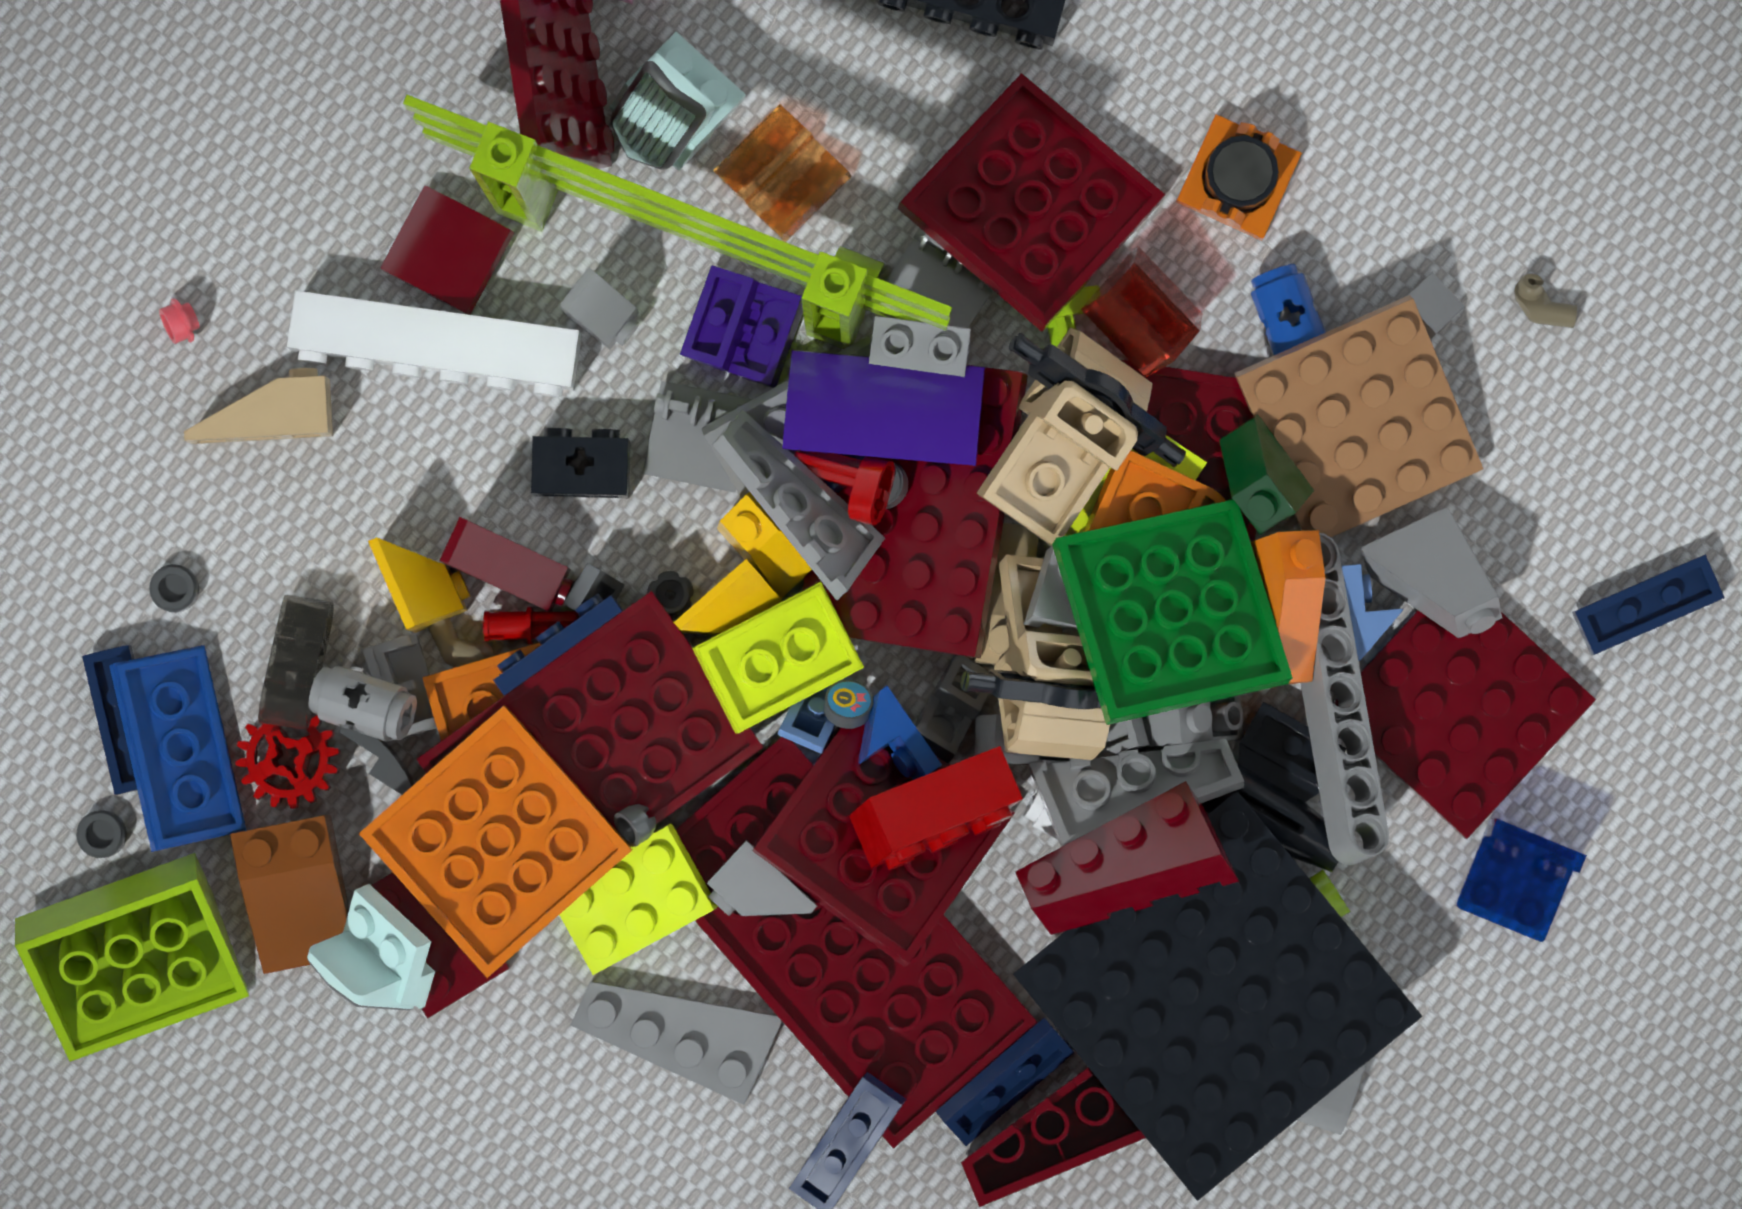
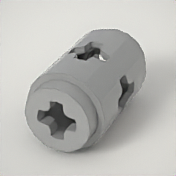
[308,666,417,742]

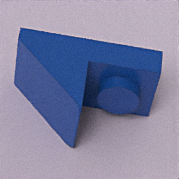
[858,686,942,780]

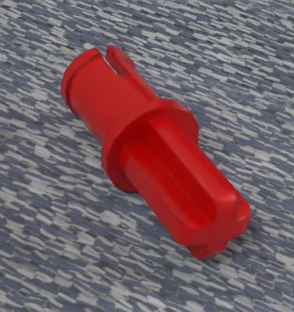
[483,607,579,644]

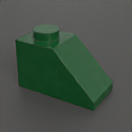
[1219,414,1314,535]

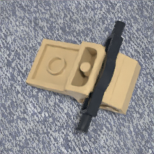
[977,327,1186,546]
[961,554,1110,760]

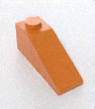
[1250,530,1326,684]

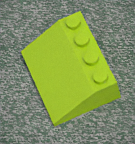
[15,853,249,1062]

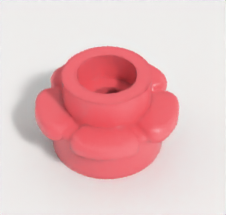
[159,298,200,344]

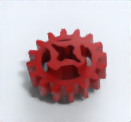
[235,705,341,809]

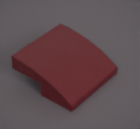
[380,185,515,315]

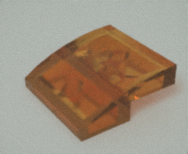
[713,104,852,242]

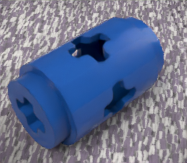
[1250,264,1326,356]

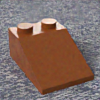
[230,815,349,974]

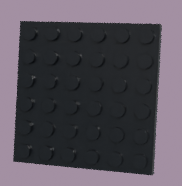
[1013,791,1423,1201]

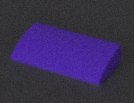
[782,350,985,466]

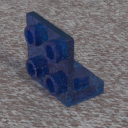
[1455,818,1587,942]

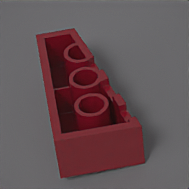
[1015,781,1239,935]
[961,1067,1145,1207]

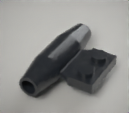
[1201,702,1347,872]

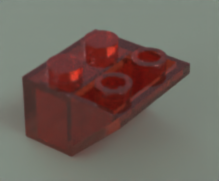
[1081,246,1203,377]

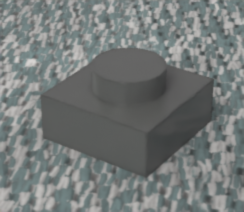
[563,562,625,610]

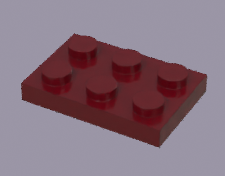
[371,872,510,1019]

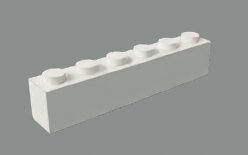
[287,290,582,397]

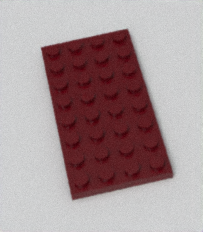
[676,737,1037,1149]

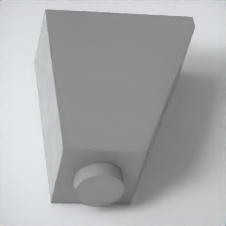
[1361,507,1502,638]

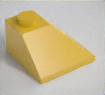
[717,492,812,599]
[368,537,471,633]
[673,559,782,635]

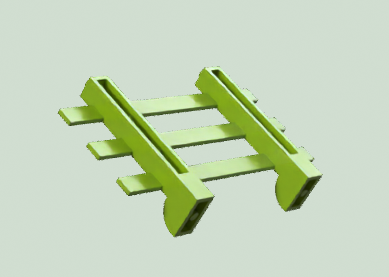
[403,94,952,349]

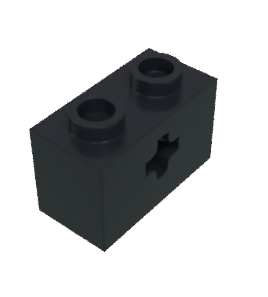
[531,428,631,499]

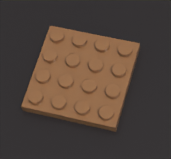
[1234,295,1484,537]

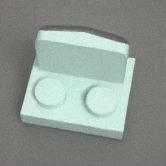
[609,32,746,171]
[307,884,435,1011]

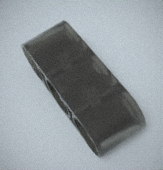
[258,594,334,730]

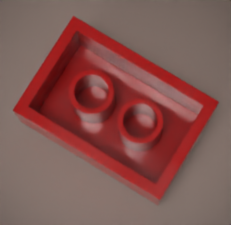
[849,746,1023,870]

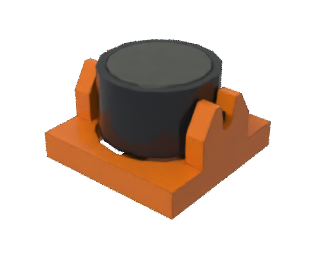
[1176,114,1302,241]

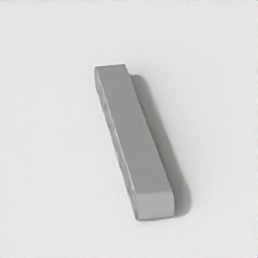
[1301,533,1389,865]

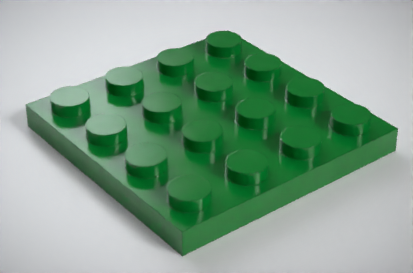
[1052,499,1293,725]

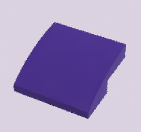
[680,265,803,388]

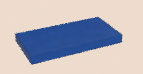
[109,645,247,852]

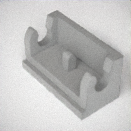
[362,634,437,741]

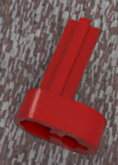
[794,450,895,526]

